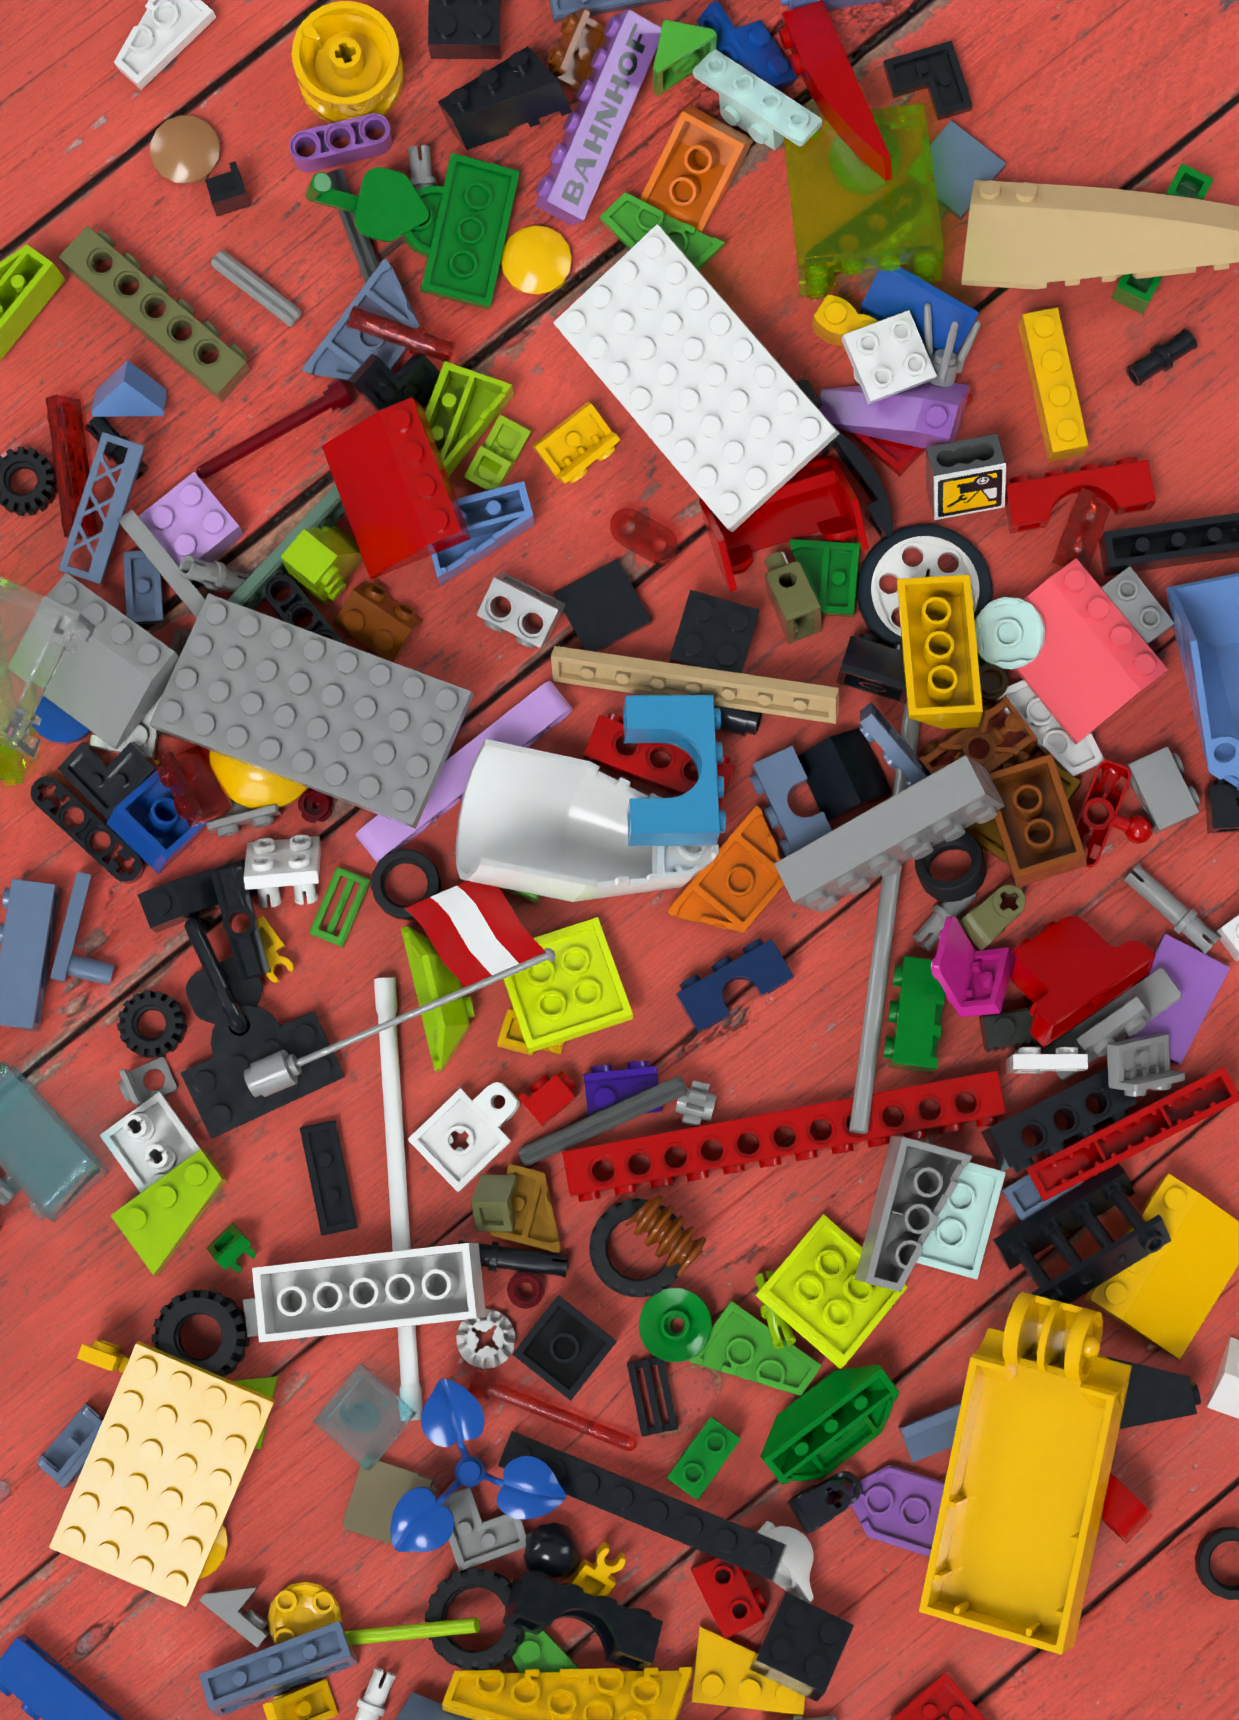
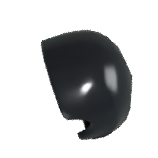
[523,1522,580,1582]

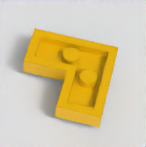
[77,1339,130,1373]

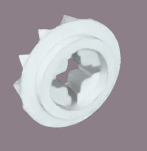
[456,1309,515,1369]

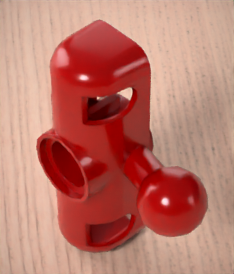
[1075,760,1153,868]

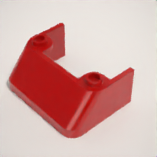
[699,457,869,592]

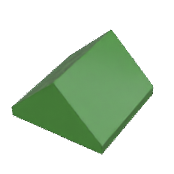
[653,19,717,97]

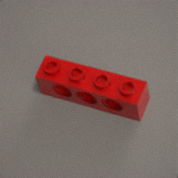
[583,713,735,811]

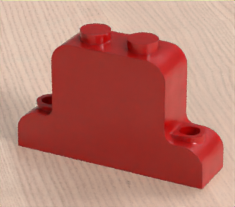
[1010,916,1156,1047]

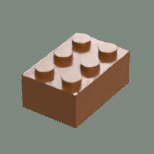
[989,754,1087,887]

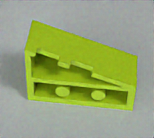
[0,244,66,361]
[425,361,514,477]
[281,525,363,606]
[110,1149,228,1276]

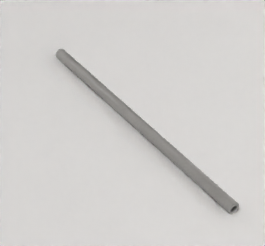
[849,703,920,1134]

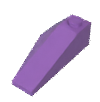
[819,382,970,449]

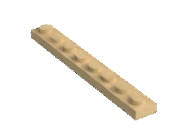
[551,646,839,724]

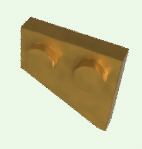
[491,1164,561,1253]

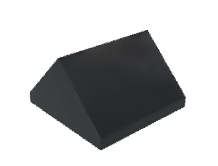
[797,728,892,822]

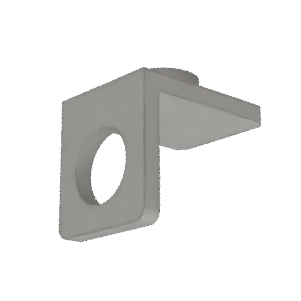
[118,1057,178,1106]

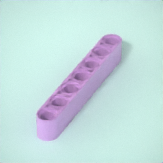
[355,681,573,863]

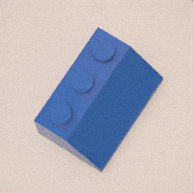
[859,259,979,358]

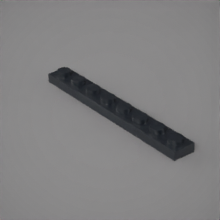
[498,1431,787,1580]

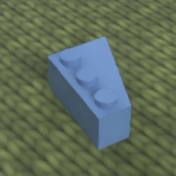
[431,481,535,586]

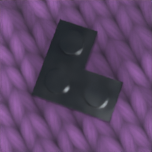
[883,41,973,121]
[348,351,440,412]
[57,742,160,819]

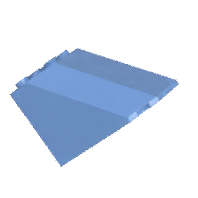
[1166,573,1239,790]

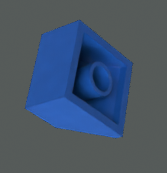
[107,763,216,874]

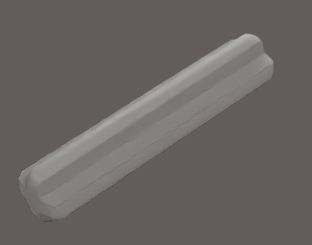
[211,250,302,327]

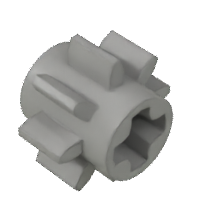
[675,1080,717,1127]

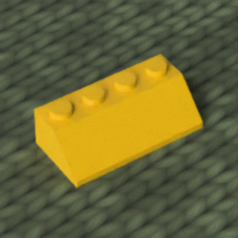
[897,575,983,729]

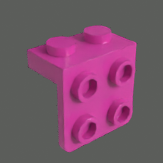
[931,916,1014,1017]

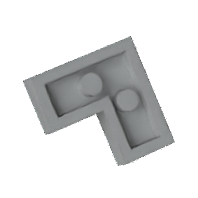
[436,1487,527,1571]

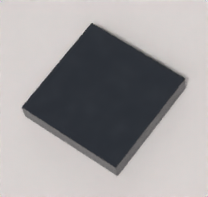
[554,559,652,652]

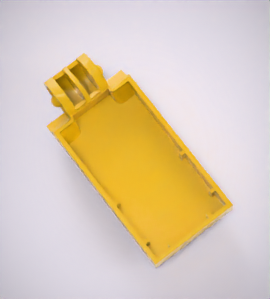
[919,1292,1132,1655]

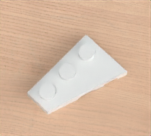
[114,0,216,90]
[993,680,1104,777]

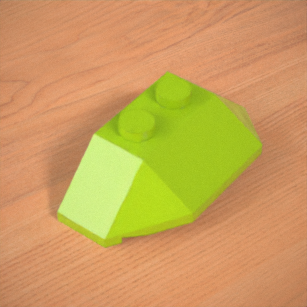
[401,926,475,1073]

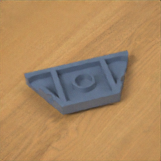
[302,259,422,381]

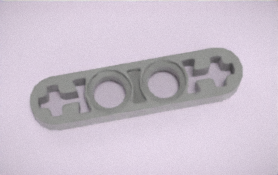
[117,509,205,618]

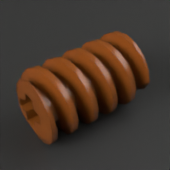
[625,1195,707,1277]

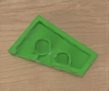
[599,192,725,271]
[688,1301,822,1396]

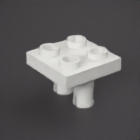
[841,310,937,405]
[244,835,321,908]
[100,1092,201,1193]

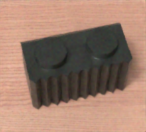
[979,1007,1061,1052]

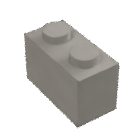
[1126,747,1200,835]

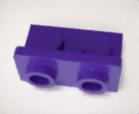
[583,1061,662,1116]

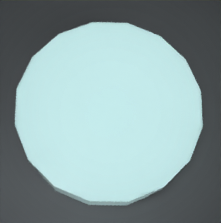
[974,597,1046,670]

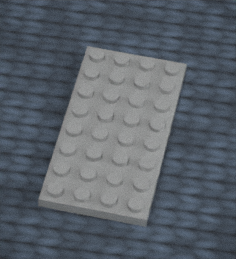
[149,593,474,829]

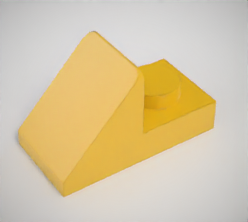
[263,1679,338,1720]

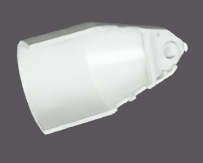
[456,739,719,902]

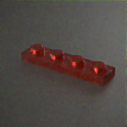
[46,394,98,540]

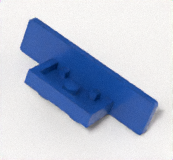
[697,1,798,90]

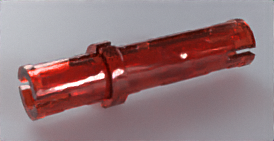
[347,306,456,362]

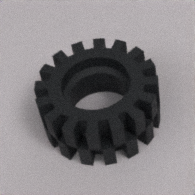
[0,447,58,516]
[117,990,187,1058]

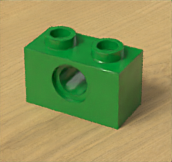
[667,1416,741,1500]

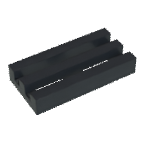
[627,1357,678,1437]

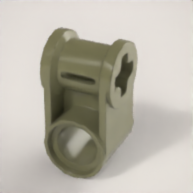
[959,885,1026,951]

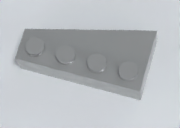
[854,1136,972,1292]

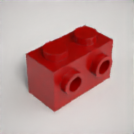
[691,1556,767,1639]

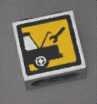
[926,434,1006,520]

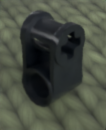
[787,1471,862,1534]

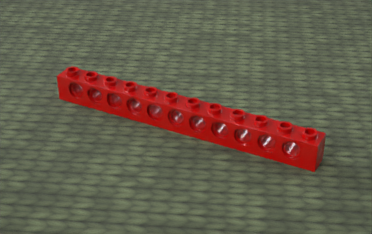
[562,1070,1006,1202]

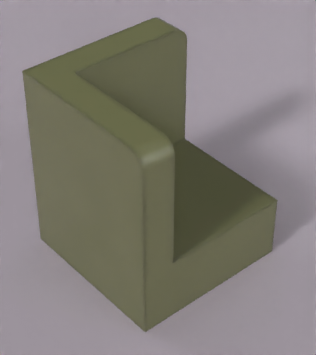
[471,1174,517,1232]

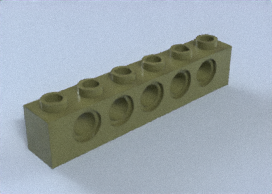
[59,226,251,403]

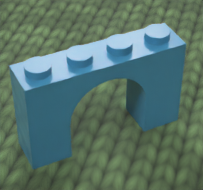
[623,695,726,846]

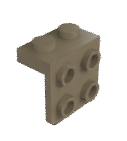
[343,1458,438,1553]

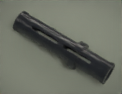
[458,1240,569,1278]

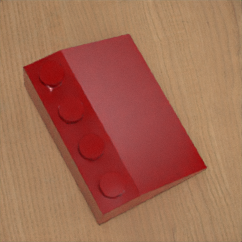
[322,397,471,579]

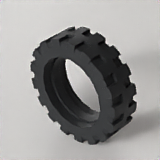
[589,1199,684,1297]
[425,1568,525,1670]

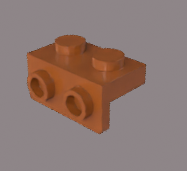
[547,7,607,94]
[333,581,423,662]

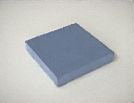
[906,120,1006,220]

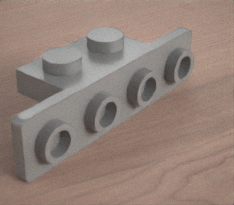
[1043,968,1182,1080]

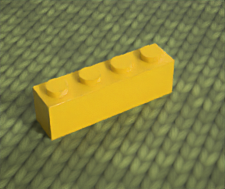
[1018,307,1088,463]

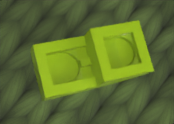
[464,414,533,490]

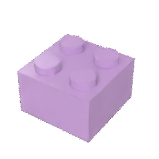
[138,472,244,573]

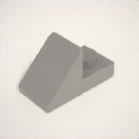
[199,1585,270,1647]

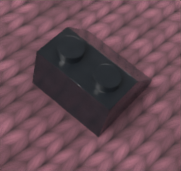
[836,634,907,704]

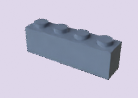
[0,879,61,1032]

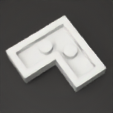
[1006,1047,1088,1074]

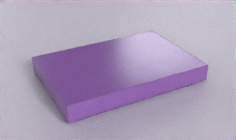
[1126,933,1231,1065]

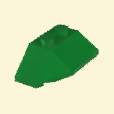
[760,1365,900,1484]

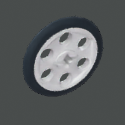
[857,524,993,648]

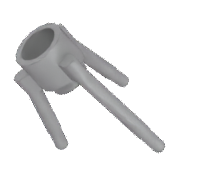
[924,303,981,387]

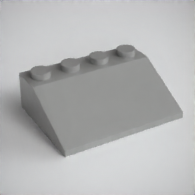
[7,573,179,750]

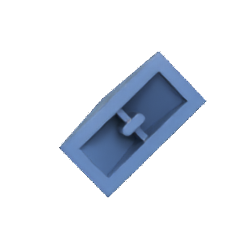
[92,360,167,417]

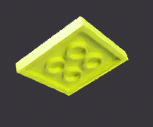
[503,917,633,1053]
[755,1214,907,1369]

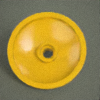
[209,750,308,810]

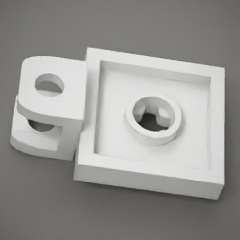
[407,1082,520,1193]

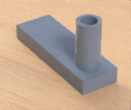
[50,871,115,985]

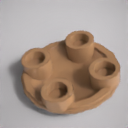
[150,115,220,184]

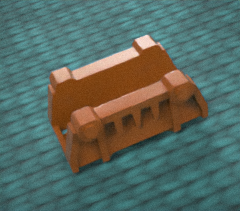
[919,696,1038,775]

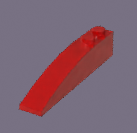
[779,0,893,181]
[1026,1067,1239,1202]

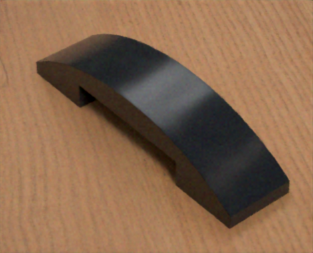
[819,431,893,540]

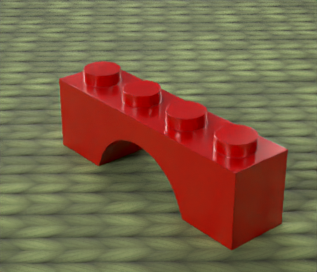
[1005,457,1156,534]

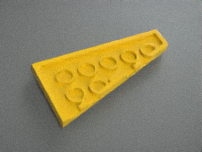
[442,1667,692,1720]

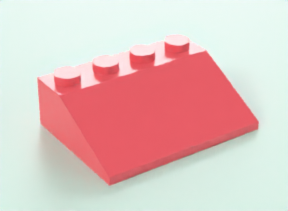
[1015,558,1168,744]

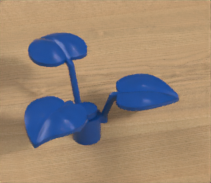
[390,1379,566,1552]

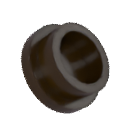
[979,664,1008,700]

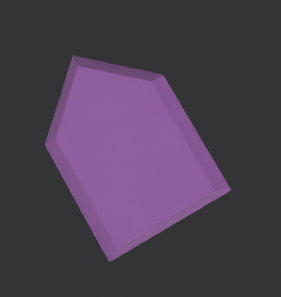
[851,1465,945,1557]

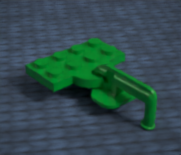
[305,153,520,310]

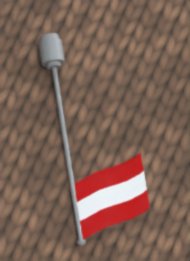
[244,881,556,1097]

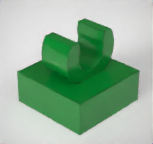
[206,1222,256,1273]

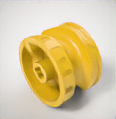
[292,1,404,124]

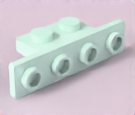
[693,50,822,151]

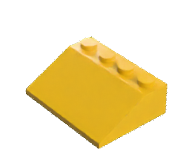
[1085,1173,1239,1360]

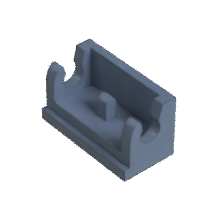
[37,1403,104,1488]

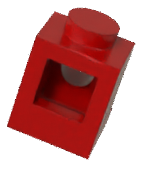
[518,1071,576,1127]

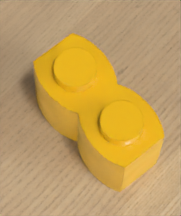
[812,295,879,353]

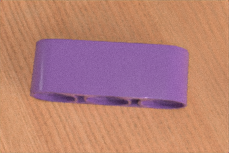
[289,113,393,172]

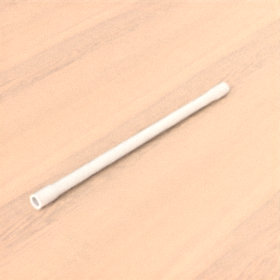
[374,977,423,1421]

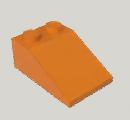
[640,106,754,233]

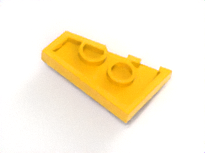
[691,1625,805,1715]

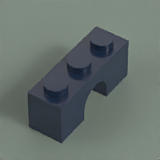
[676,938,794,1034]

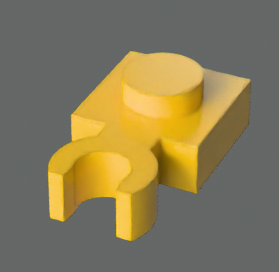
[240,916,295,984]
[567,1542,626,1597]

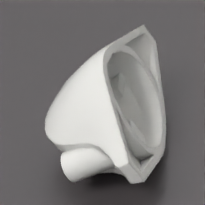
[758,1521,814,1603]

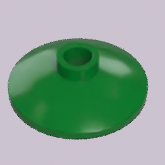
[639,1288,712,1363]

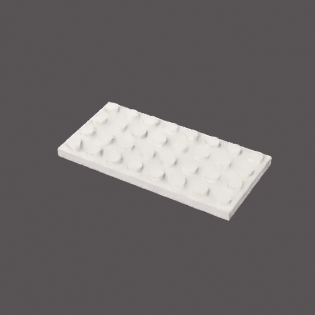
[553,224,840,532]

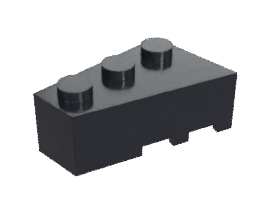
[438,46,572,150]

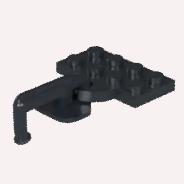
[181,917,345,1139]

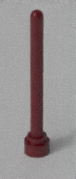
[196,379,353,479]

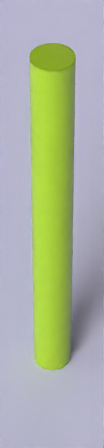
[345,1617,480,1646]

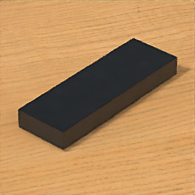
[300,1120,358,1236]

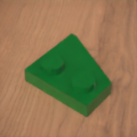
[790,539,860,617]

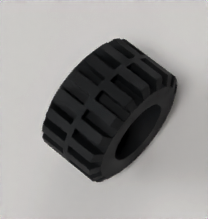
[152,1290,250,1377]

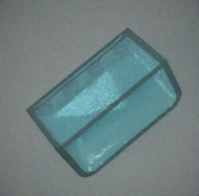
[0,1061,110,1222]

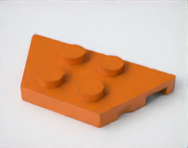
[666,805,784,934]

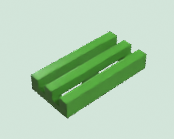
[309,866,371,948]

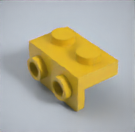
[532,402,621,484]

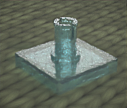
[313,1364,417,1470]

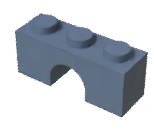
[749,746,832,857]

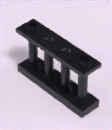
[993,1163,1172,1304]

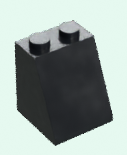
[1105,1356,1201,1429]

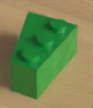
[883,956,945,1074]

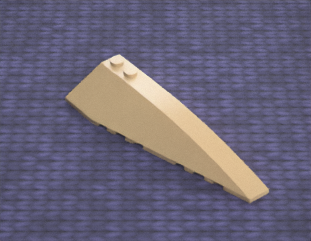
[962,180,1239,290]

